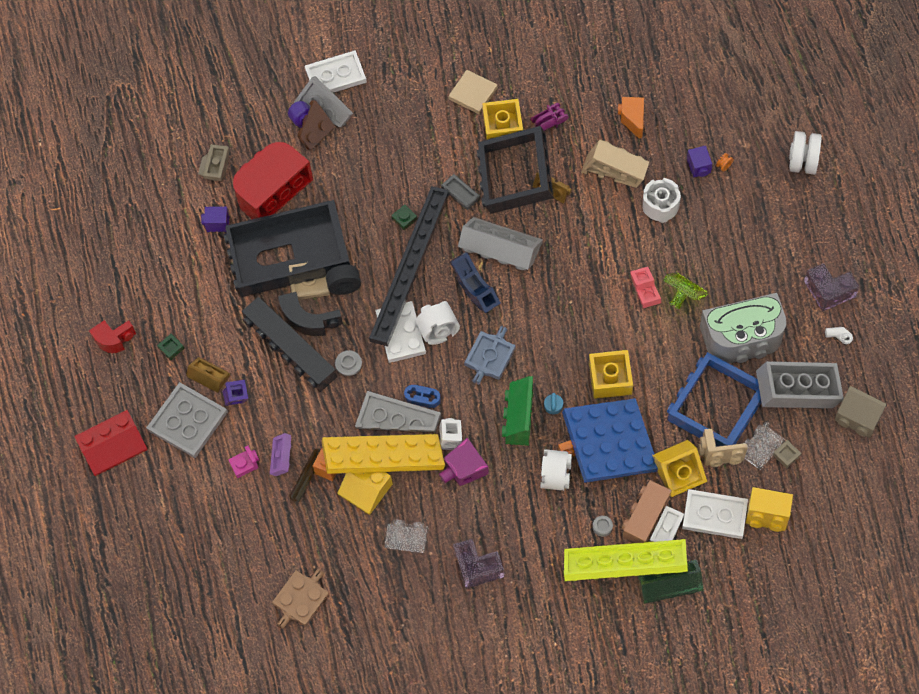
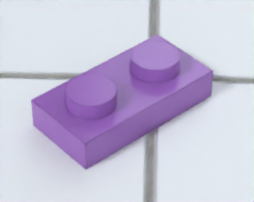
[270,433,291,476]

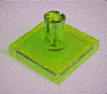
[663,272,708,309]

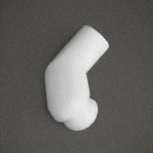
[825,327,853,344]

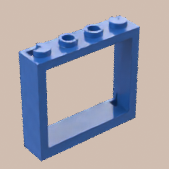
[667,352,762,447]

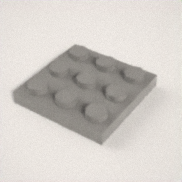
[146,382,228,458]

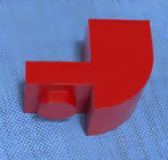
[89,320,136,353]

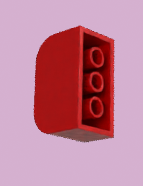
[233,142,313,219]

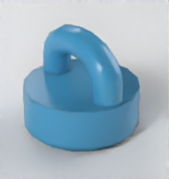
[544,393,563,415]

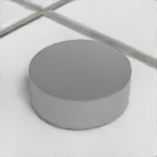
[593,516,613,537]

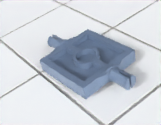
[464,326,516,385]

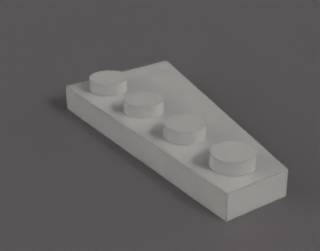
[355,391,441,433]

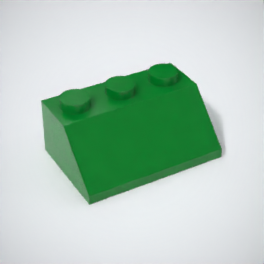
[502,376,533,446]

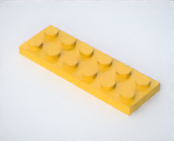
[322,434,445,474]

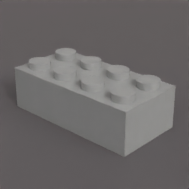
[756,361,844,408]

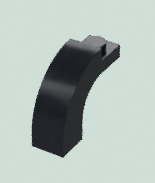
[278,292,343,336]

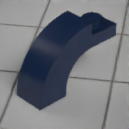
[450,252,501,313]

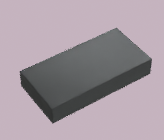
[441,174,480,210]

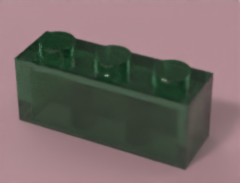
[637,560,704,604]

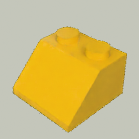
[652,440,707,497]
[338,472,393,515]

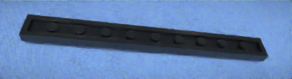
[369,186,449,346]

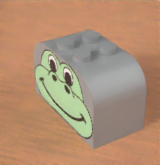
[700,293,786,364]

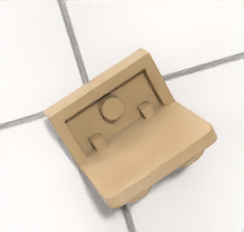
[698,429,748,467]

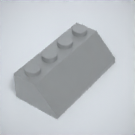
[458,217,543,270]

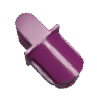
[531,103,569,131]

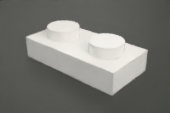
[649,506,684,542]

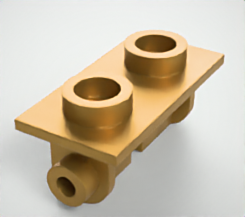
[532,172,572,204]

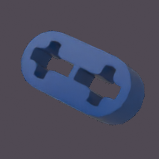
[404,385,441,408]

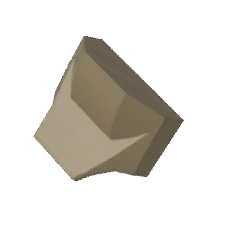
[198,144,230,181]

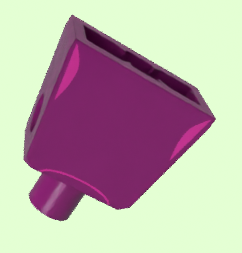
[439,438,489,486]

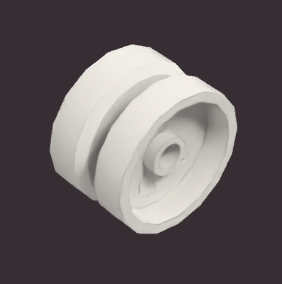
[789,131,822,175]

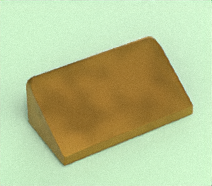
[186,357,230,393]

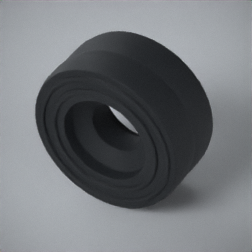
[326,265,361,295]

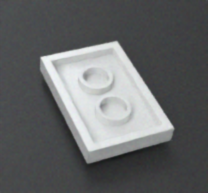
[305,50,367,93]
[375,301,426,363]
[682,489,748,539]

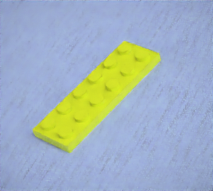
[564,539,688,581]

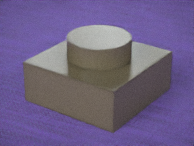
[773,440,802,469]

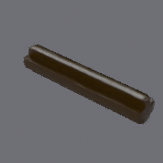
[289,449,320,503]

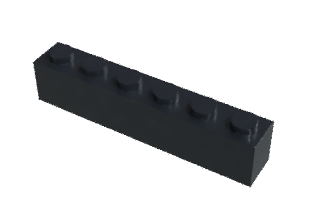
[242,297,337,392]

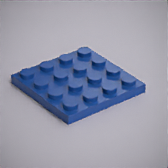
[562,398,658,483]

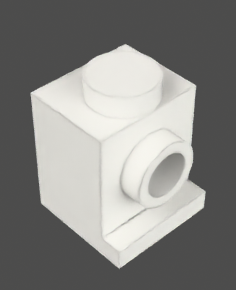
[439,418,462,450]

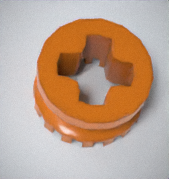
[716,153,734,172]

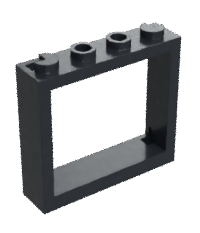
[477,126,554,214]

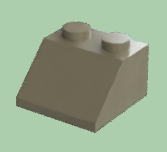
[835,386,886,438]

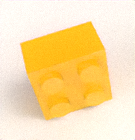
[482,99,523,140]
[589,350,633,399]
[745,487,793,532]

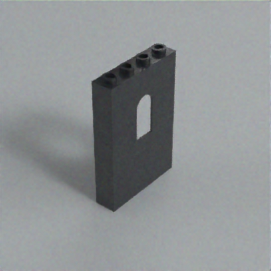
[224,200,350,297]

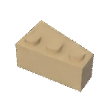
[581,140,649,187]

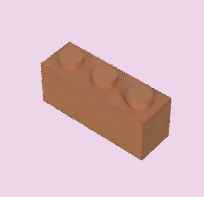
[621,480,672,543]

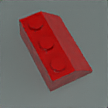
[74,410,148,476]

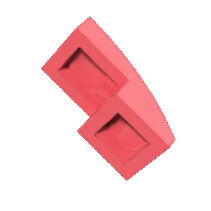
[630,267,661,308]

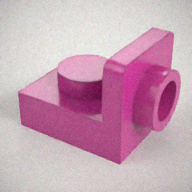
[228,446,259,478]

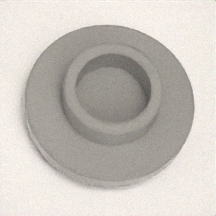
[335,350,362,376]

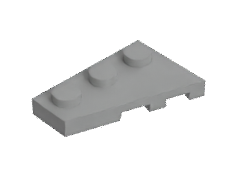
[294,76,353,128]

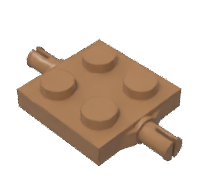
[272,568,329,629]

